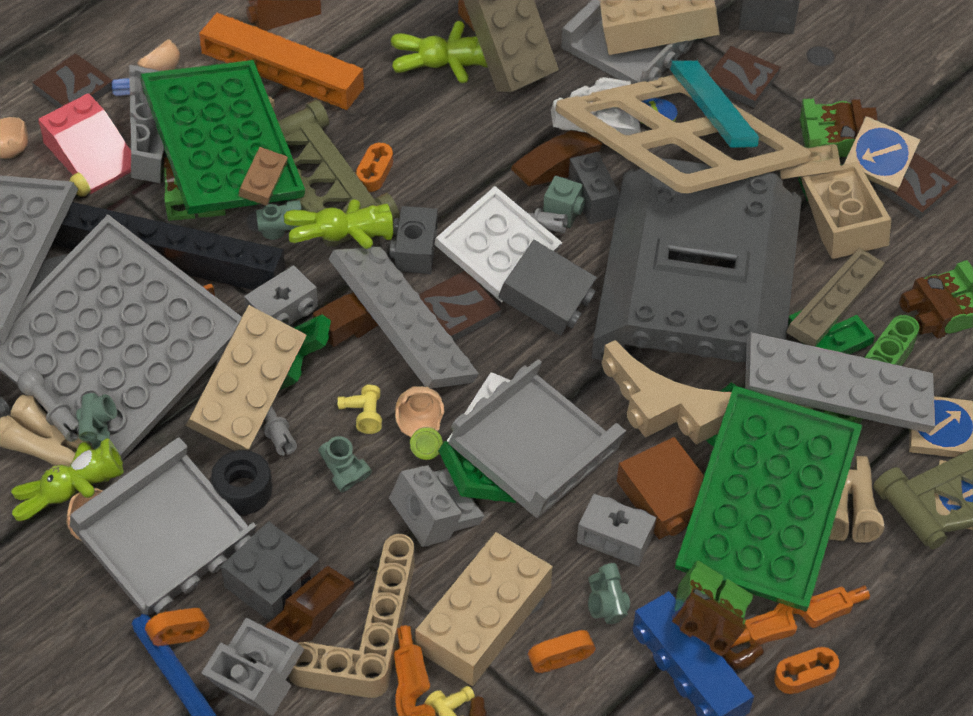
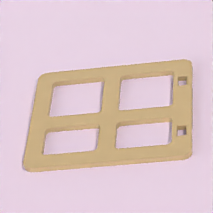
[556,75,810,193]

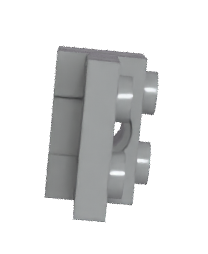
[389,465,484,547]
[202,618,304,716]

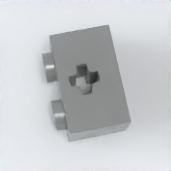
[244,265,318,325]
[577,494,656,566]

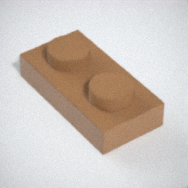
[239,147,288,206]

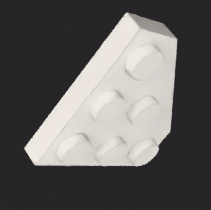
[551,77,641,135]

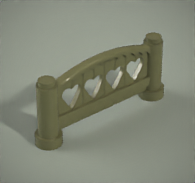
[278,99,400,247]
[873,449,973,549]

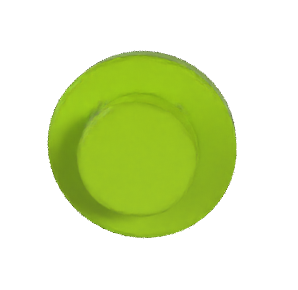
[410,427,443,460]

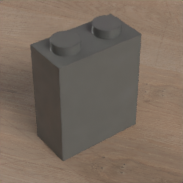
[497,239,597,336]

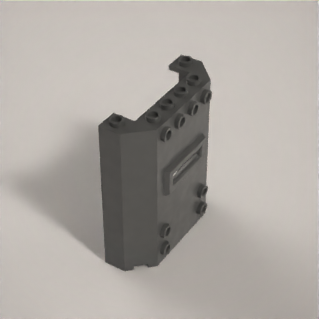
[591,158,802,362]

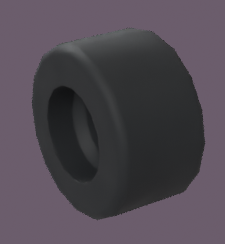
[211,450,273,515]

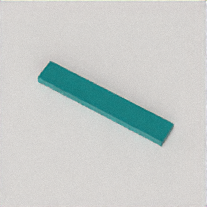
[670,61,759,148]

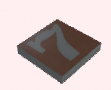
[709,46,781,108]
[32,53,113,108]
[874,153,958,219]
[419,271,501,341]

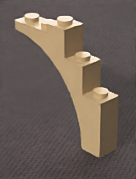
[602,340,813,445]

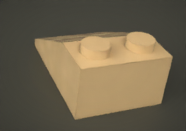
[801,162,891,259]

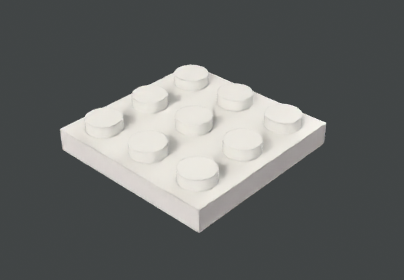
[434,186,562,302]

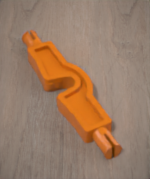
[731,586,870,648]
[394,626,435,716]

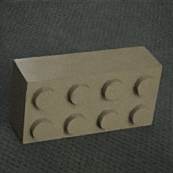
[464,0,559,92]

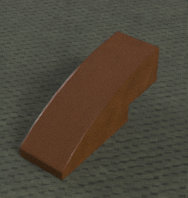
[511,130,602,187]
[313,292,378,347]
[264,566,354,643]

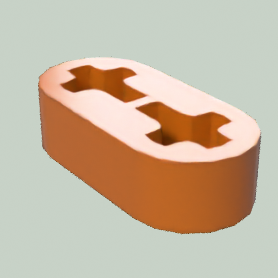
[356,143,393,192]
[145,608,210,646]
[527,630,596,673]
[774,647,839,694]

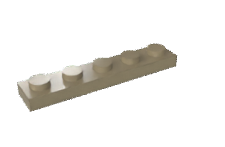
[786,248,885,346]

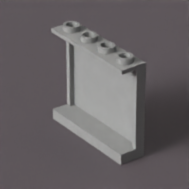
[561,0,696,84]
[449,359,626,519]
[70,437,256,616]

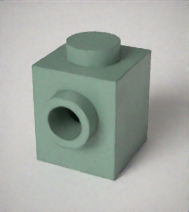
[543,176,586,228]

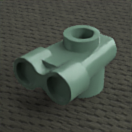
[256,200,301,240]
[76,393,117,449]
[318,436,372,493]
[588,563,630,624]

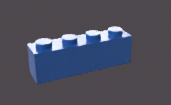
[632,591,754,716]

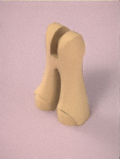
[0,395,94,466]
[829,456,884,543]

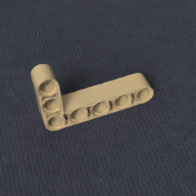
[288,534,414,698]

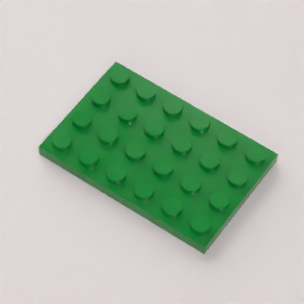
[140,60,305,215]
[674,385,862,612]

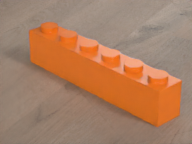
[199,13,364,110]

